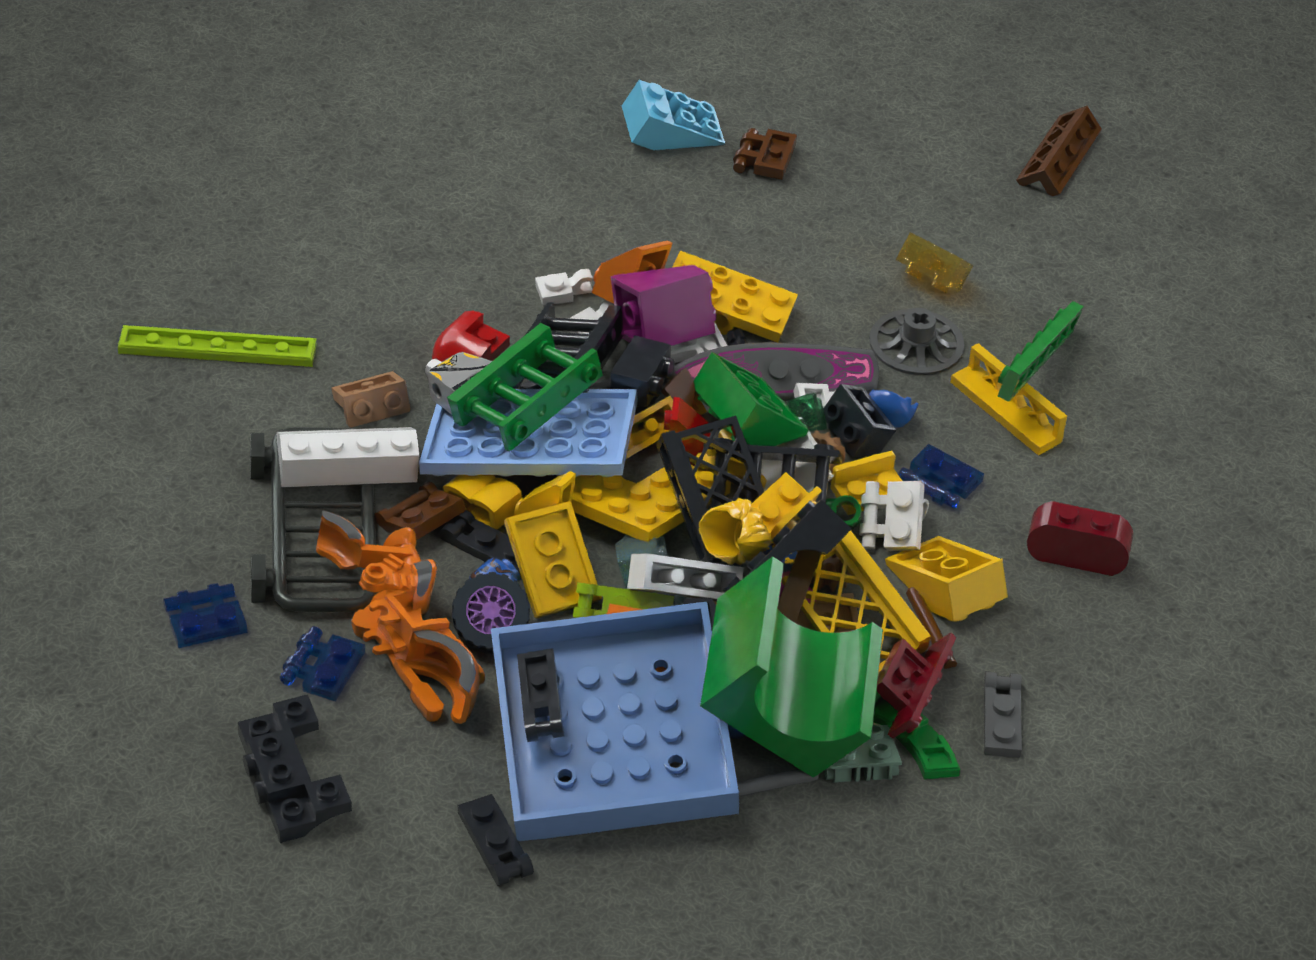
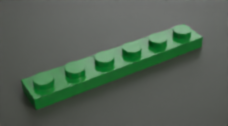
[997,301,1084,402]

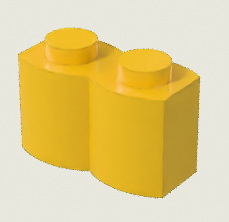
[443,475,522,530]

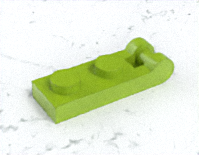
[573,582,675,618]

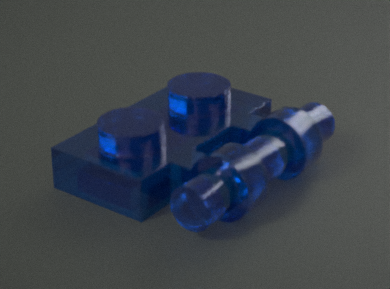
[898,444,984,509]
[163,583,248,648]
[280,626,365,702]

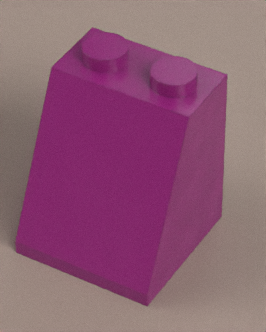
[611,265,716,346]

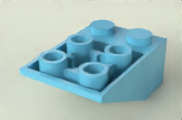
[622,80,725,150]

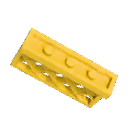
[781,530,931,676]

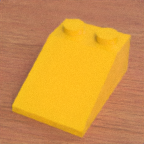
[885,536,1008,622]

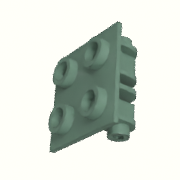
[824,723,902,783]

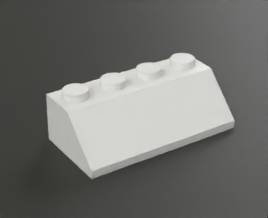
[277,427,419,487]

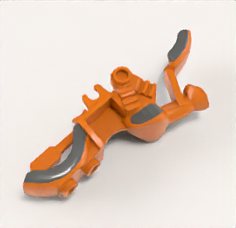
[316,511,485,724]

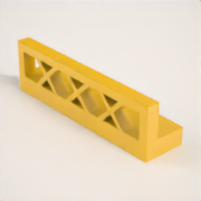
[950,343,1067,456]

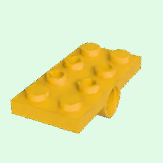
[672,251,798,343]

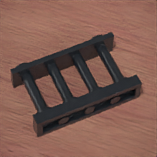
[513,302,624,393]
[703,438,842,523]

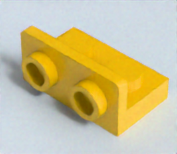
[830,451,902,515]
[751,472,822,545]

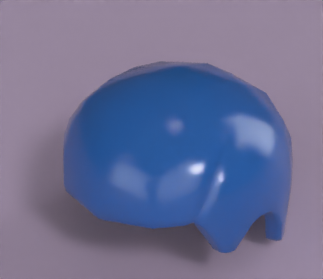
[869,390,919,428]

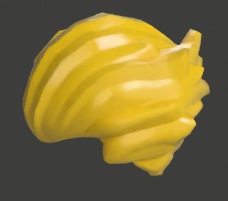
[699,498,772,565]

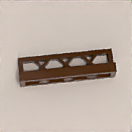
[1016,106,1102,196]

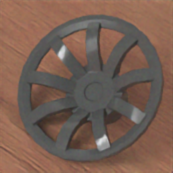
[869,308,964,375]

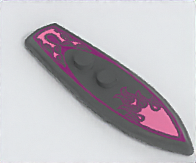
[666,343,879,401]

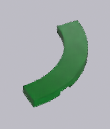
[873,692,960,779]

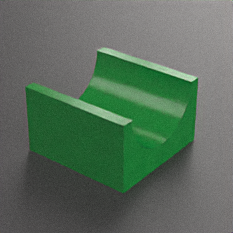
[700,556,883,778]

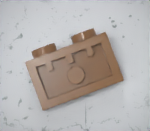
[331,371,410,428]

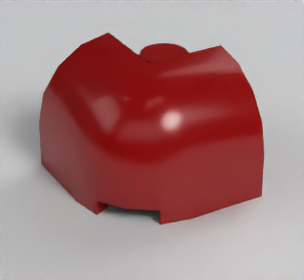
[432,310,510,362]

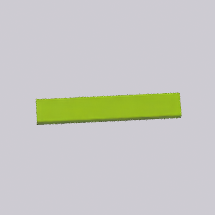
[118,325,317,367]

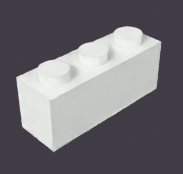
[627,554,744,601]

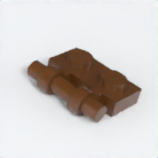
[733,128,797,180]

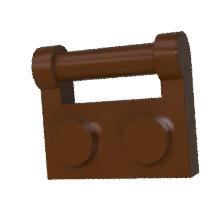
[375,481,466,540]

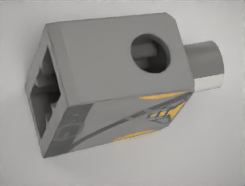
[425,352,492,414]

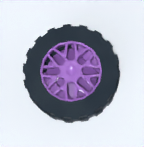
[452,572,530,653]

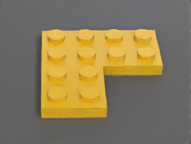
[554,465,731,544]

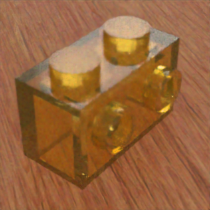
[896,232,973,294]

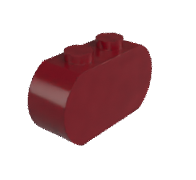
[1027,501,1133,576]

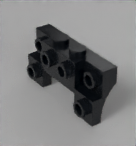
[238,694,352,843]

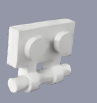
[859,481,924,551]

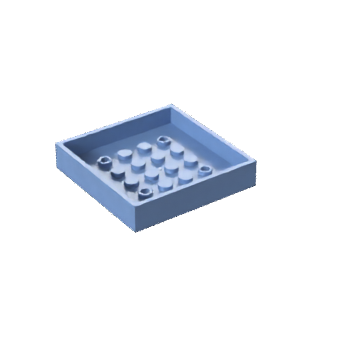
[491,602,739,841]

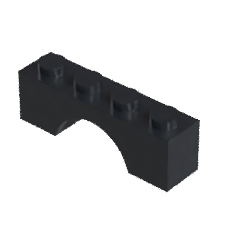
[722,499,852,593]

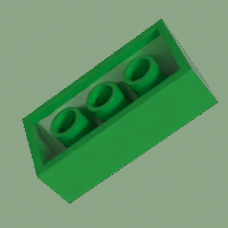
[693,352,809,446]

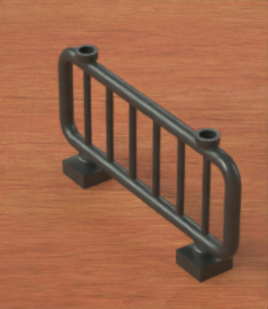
[250,427,378,612]

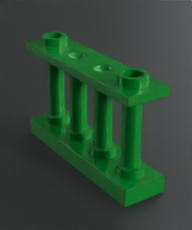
[447,323,603,452]

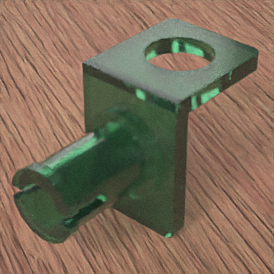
[786,393,827,432]

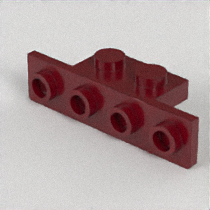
[876,632,957,739]

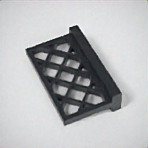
[656,415,764,563]

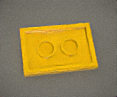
[504,501,602,619]

